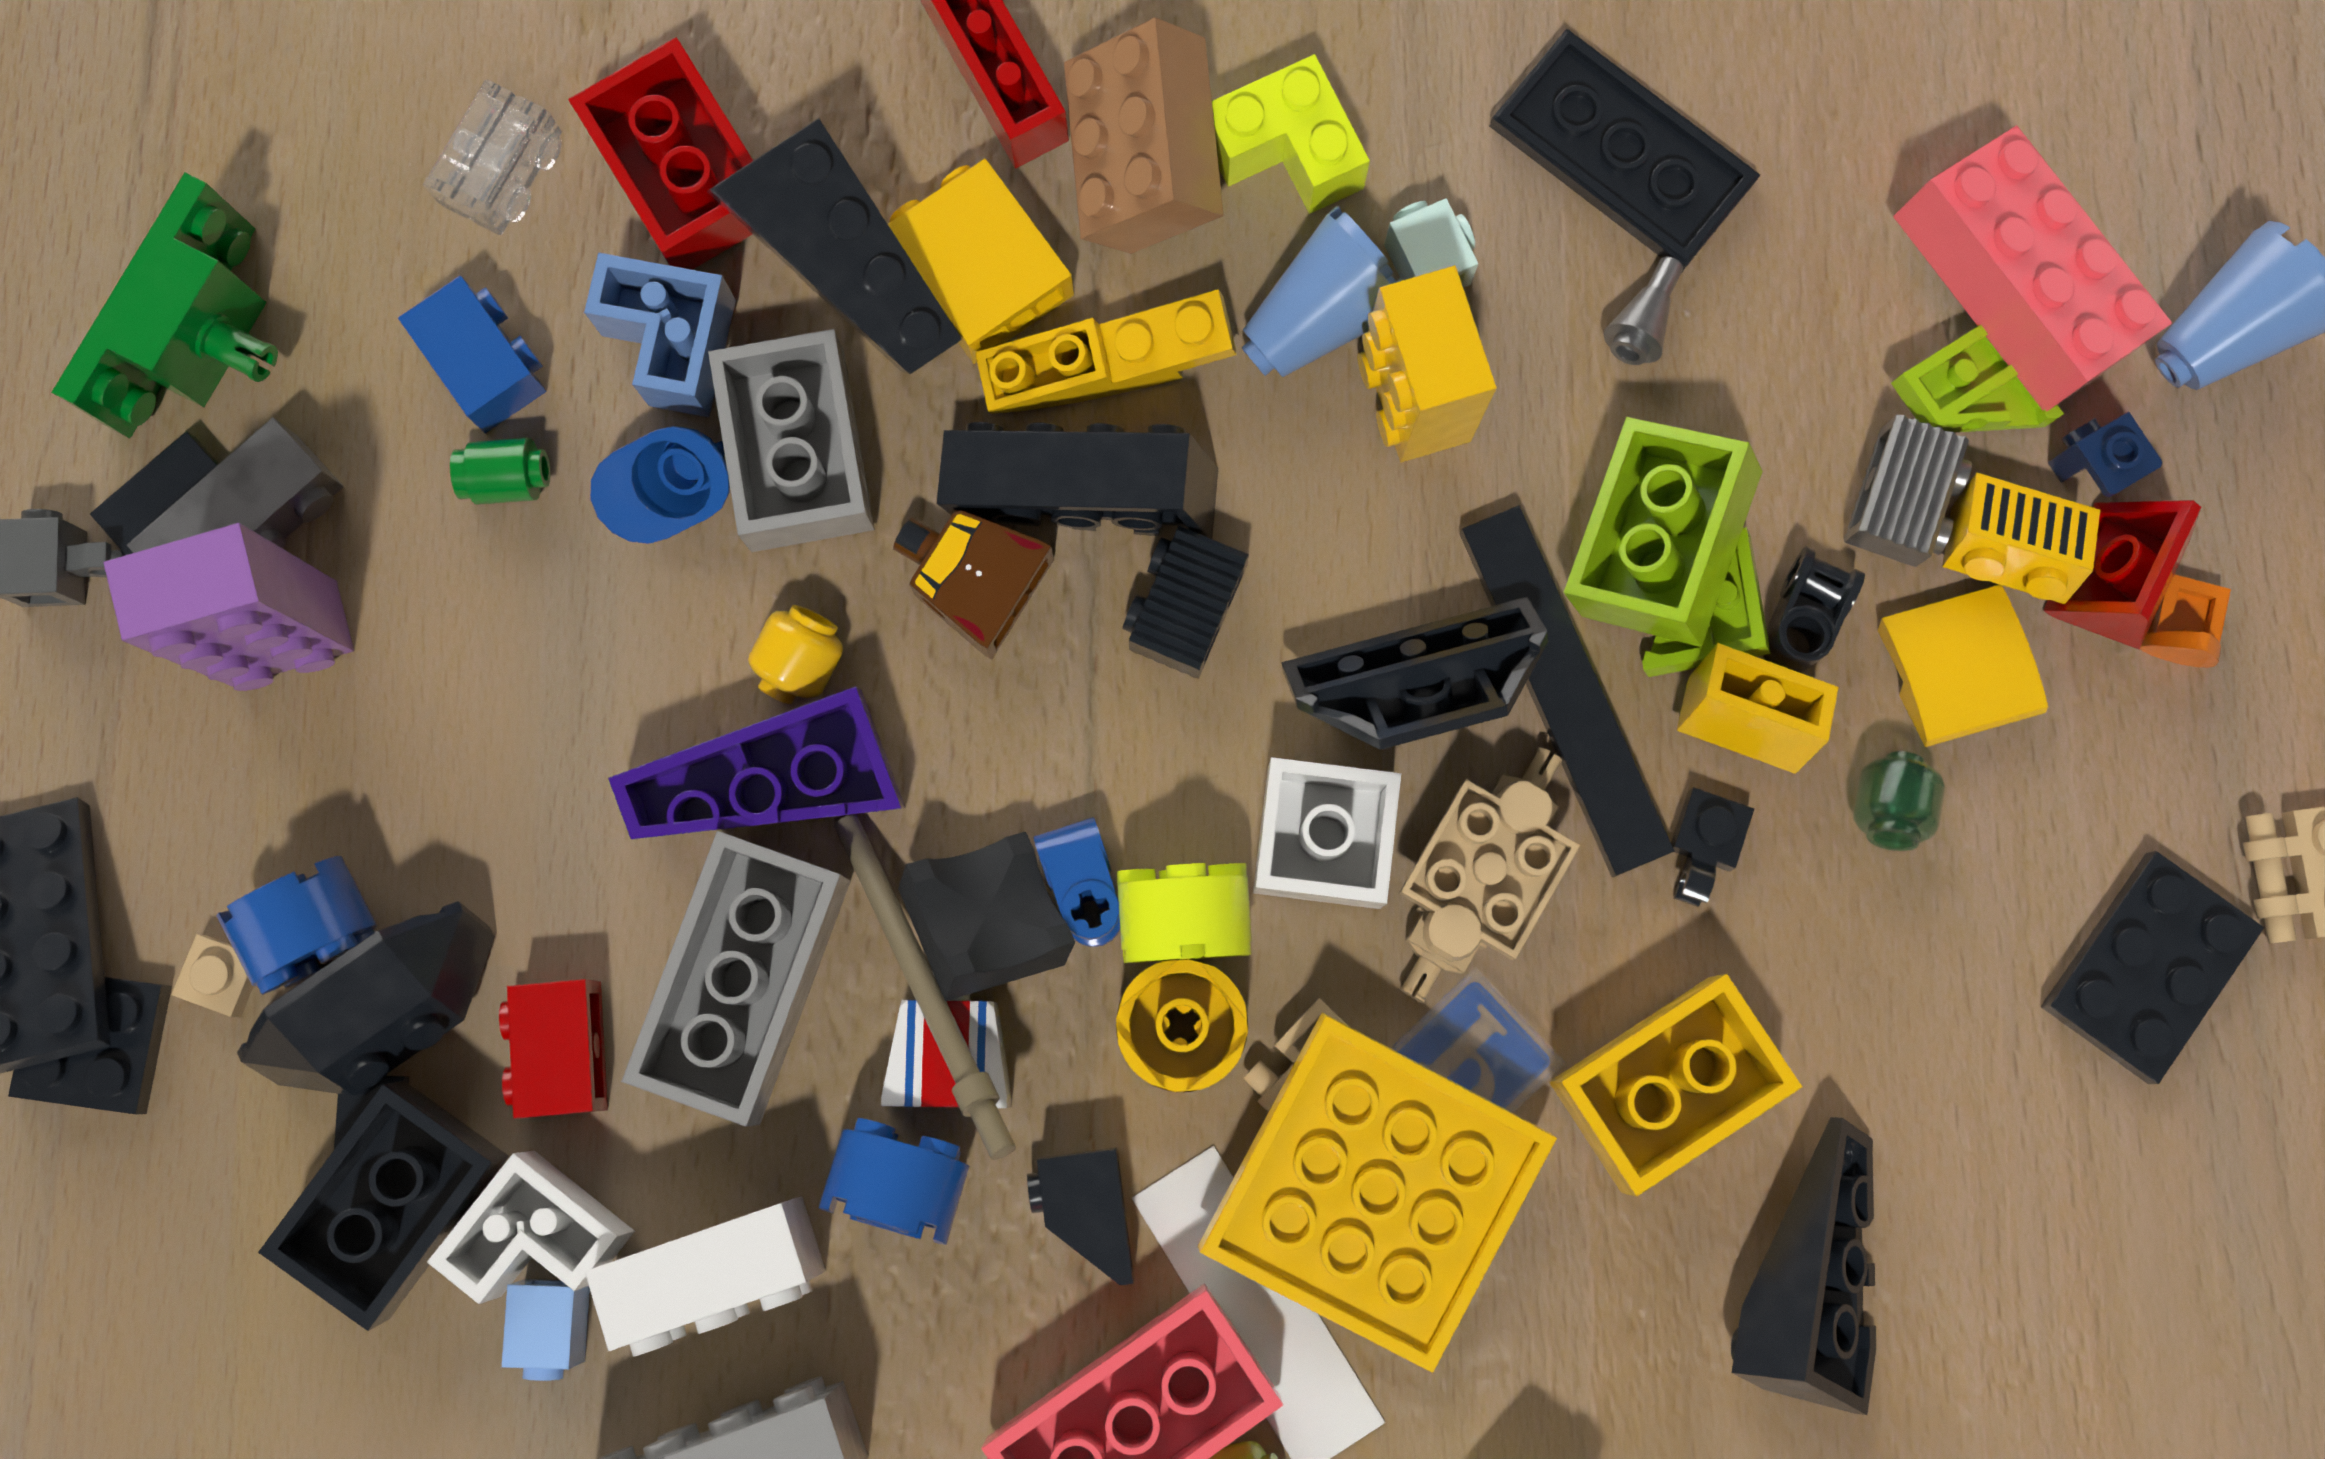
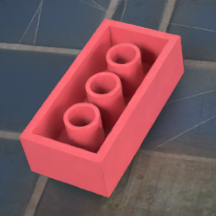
[1893,125,2172,411]
[981,1283,1283,1459]

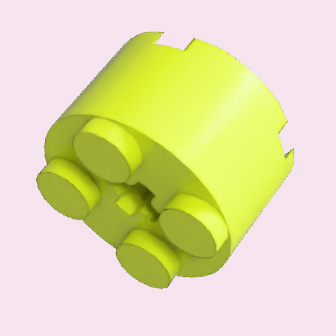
[1117,863,1252,963]

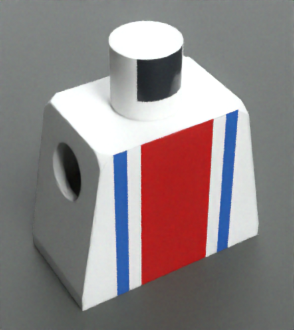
[881,971,1011,1108]

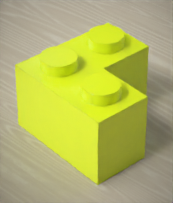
[1212,54,1370,214]

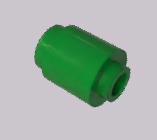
[450,438,550,505]

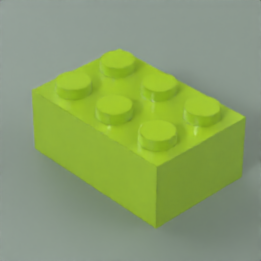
[1563,417,1763,647]

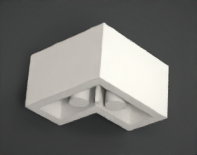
[427,1151,635,1304]

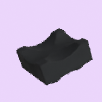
[898,832,1075,1001]

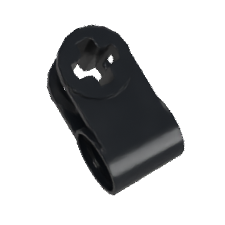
[1763,546,1865,673]

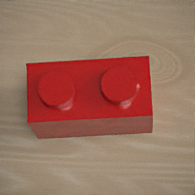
[499,979,608,1119]

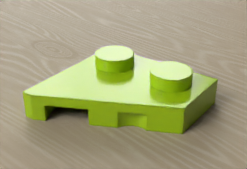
[1891,325,2064,433]
[1642,527,1771,677]

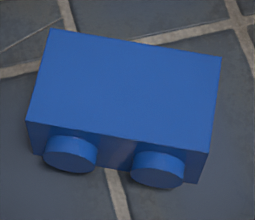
[398,275,547,434]

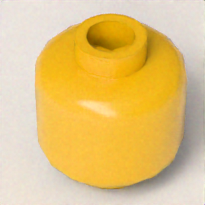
[748,605,843,704]

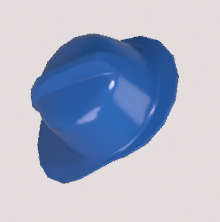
[590,426,730,544]

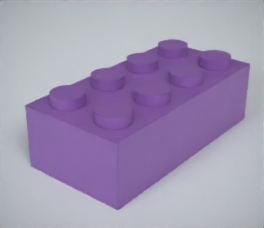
[103,523,354,691]

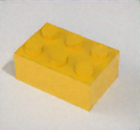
[1357,265,1497,463]
[1549,974,1803,1197]

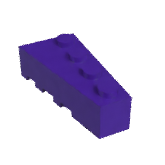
[608,686,906,839]

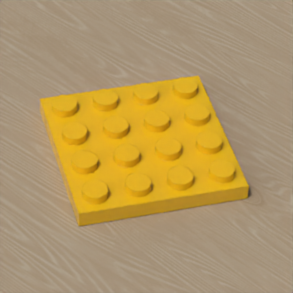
[1197,1012,1557,1373]

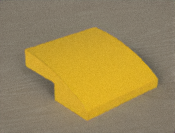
[1878,585,2049,747]

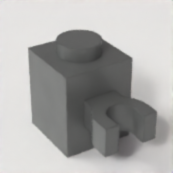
[0,509,125,607]

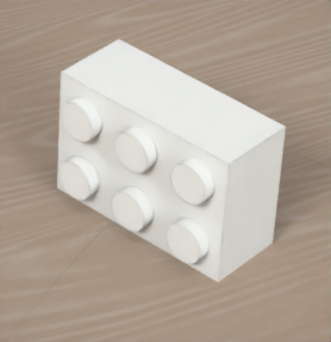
[584,1196,826,1357]

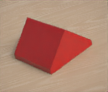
[2043,500,2201,650]

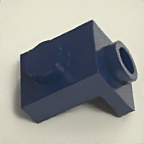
[2047,412,2162,497]

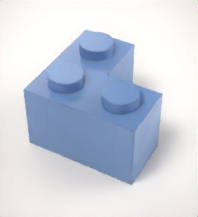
[584,253,736,417]

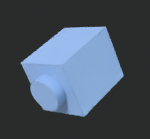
[501,1279,590,1381]

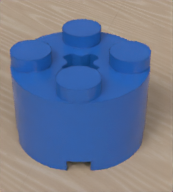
[216,856,377,994]
[818,1118,970,1245]

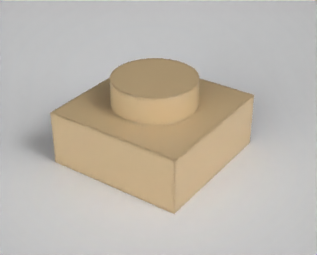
[171,934,253,1018]

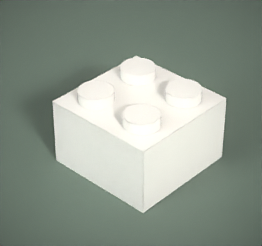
[1253,757,1401,909]

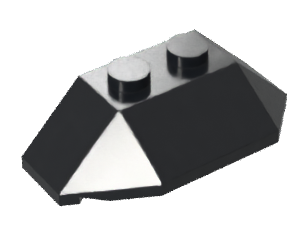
[1281,597,1549,750]
[237,901,495,1096]

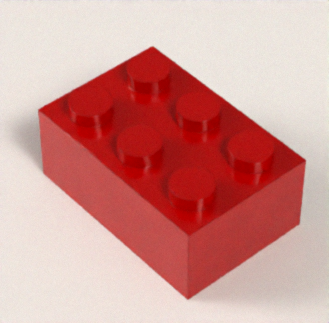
[568,37,753,270]

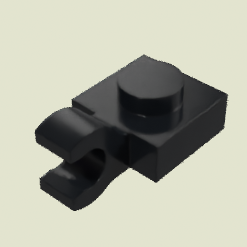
[1671,787,1754,907]

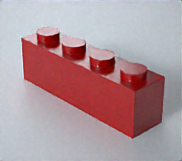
[920,0,1069,169]

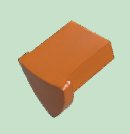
[2140,574,2231,668]

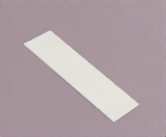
[1132,1146,1385,1459]

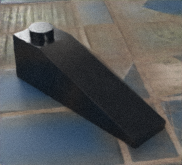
[1731,1117,1876,1415]

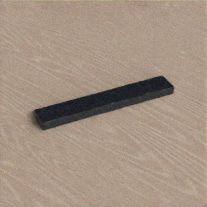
[1459,505,1675,878]

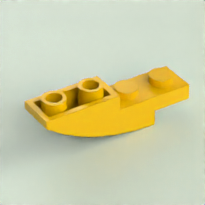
[975,289,1237,414]

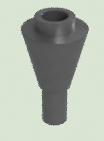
[1603,257,1683,365]

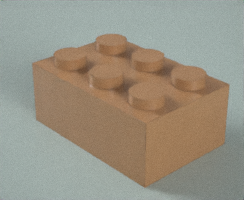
[1064,17,1224,254]

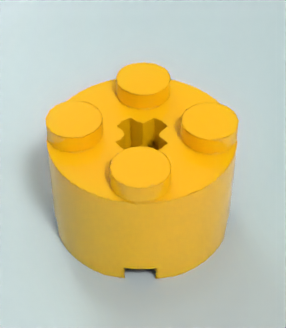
[1116,959,1248,1092]

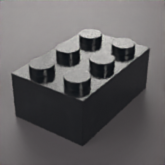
[258,1081,509,1331]

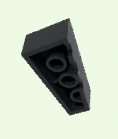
[706,118,962,374]
[936,422,1218,539]

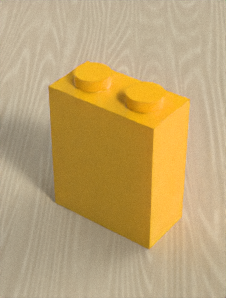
[888,158,1074,364]

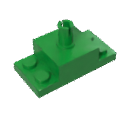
[51,172,278,439]

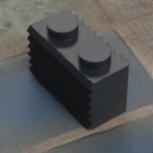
[1122,526,1249,679]

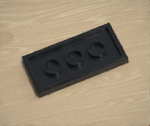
[1489,29,1760,273]

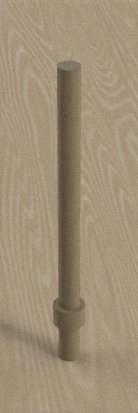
[834,815,1016,1160]

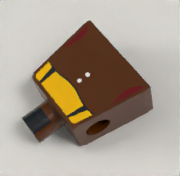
[893,510,1054,660]

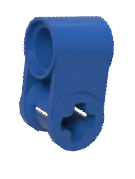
[1033,817,1120,947]

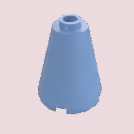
[1241,206,1403,377]
[2155,221,2325,390]

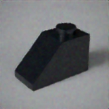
[1027,1147,1134,1286]

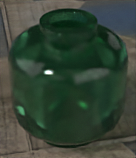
[1853,751,1945,851]

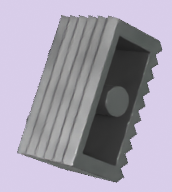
[1844,415,1972,567]

